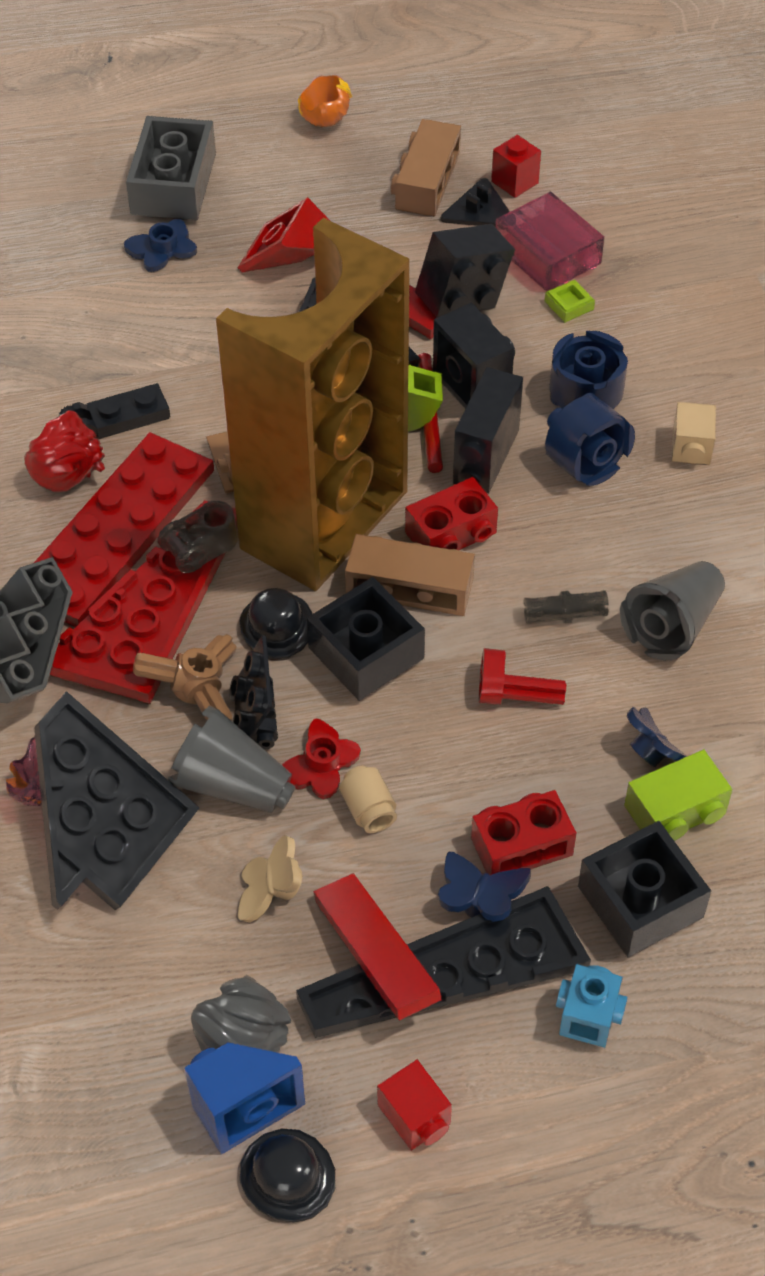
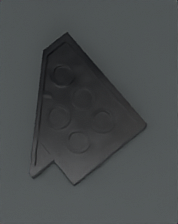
[34,691,200,910]

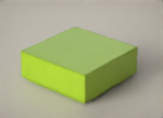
[545,279,595,323]

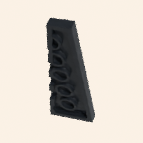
[296,886,591,1038]

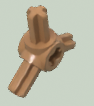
[133,634,236,721]

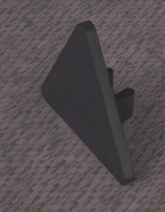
[441,178,516,229]

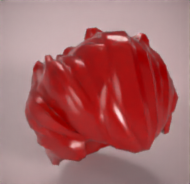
[24,410,105,492]

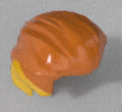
[298,75,352,127]

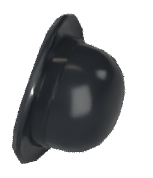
[239,588,313,659]
[240,1128,336,1223]

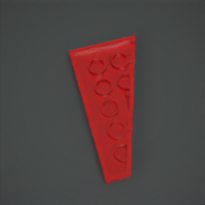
[50,500,238,704]

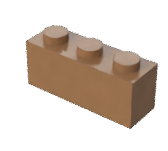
[391,119,461,217]
[345,534,475,616]

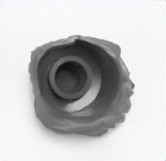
[191,975,291,1053]

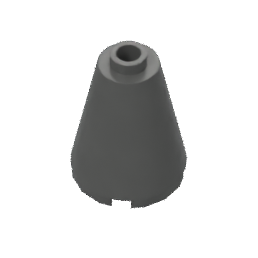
[619,561,725,661]
[168,706,296,813]

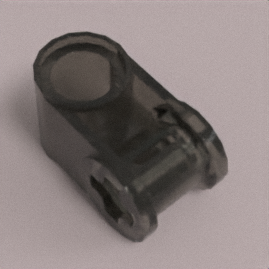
[157,500,238,573]

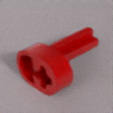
[478,648,567,705]

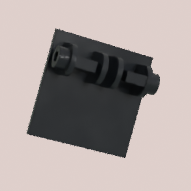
[229,635,278,749]

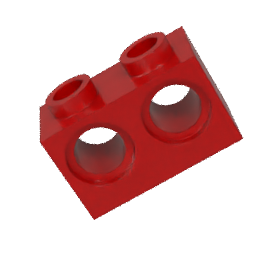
[405,477,498,550]
[471,790,577,875]

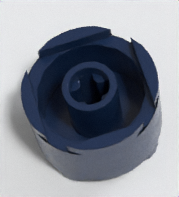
[549,331,628,409]
[545,393,635,486]

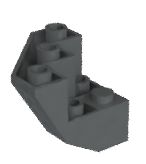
[0,557,73,704]

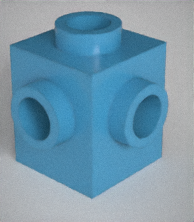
[556,964,628,1048]

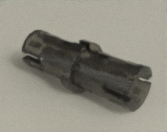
[523,590,609,624]

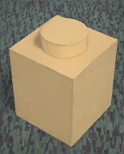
[672,402,716,465]

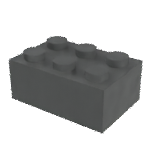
[126,116,216,220]

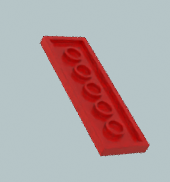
[34,432,214,627]

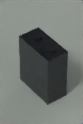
[453,367,523,494]

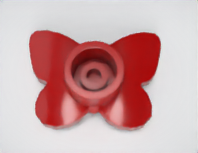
[282,718,361,800]

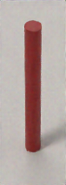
[418,353,443,473]

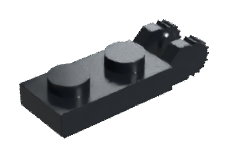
[59,383,171,439]

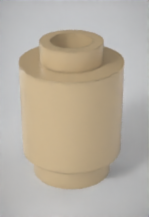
[339,766,397,833]

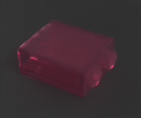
[496,191,605,292]

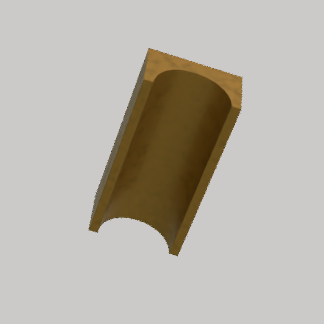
[216,218,410,591]

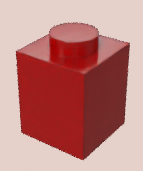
[491,134,541,198]
[377,1059,452,1151]

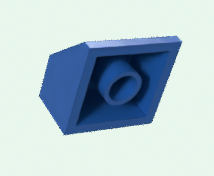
[184,1042,306,1155]

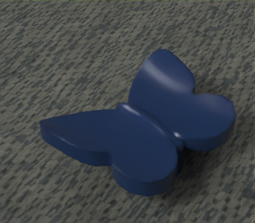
[124,219,197,272]
[627,707,687,767]
[438,851,531,922]

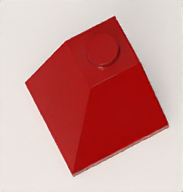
[237,197,329,273]

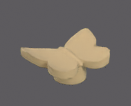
[238,835,302,923]

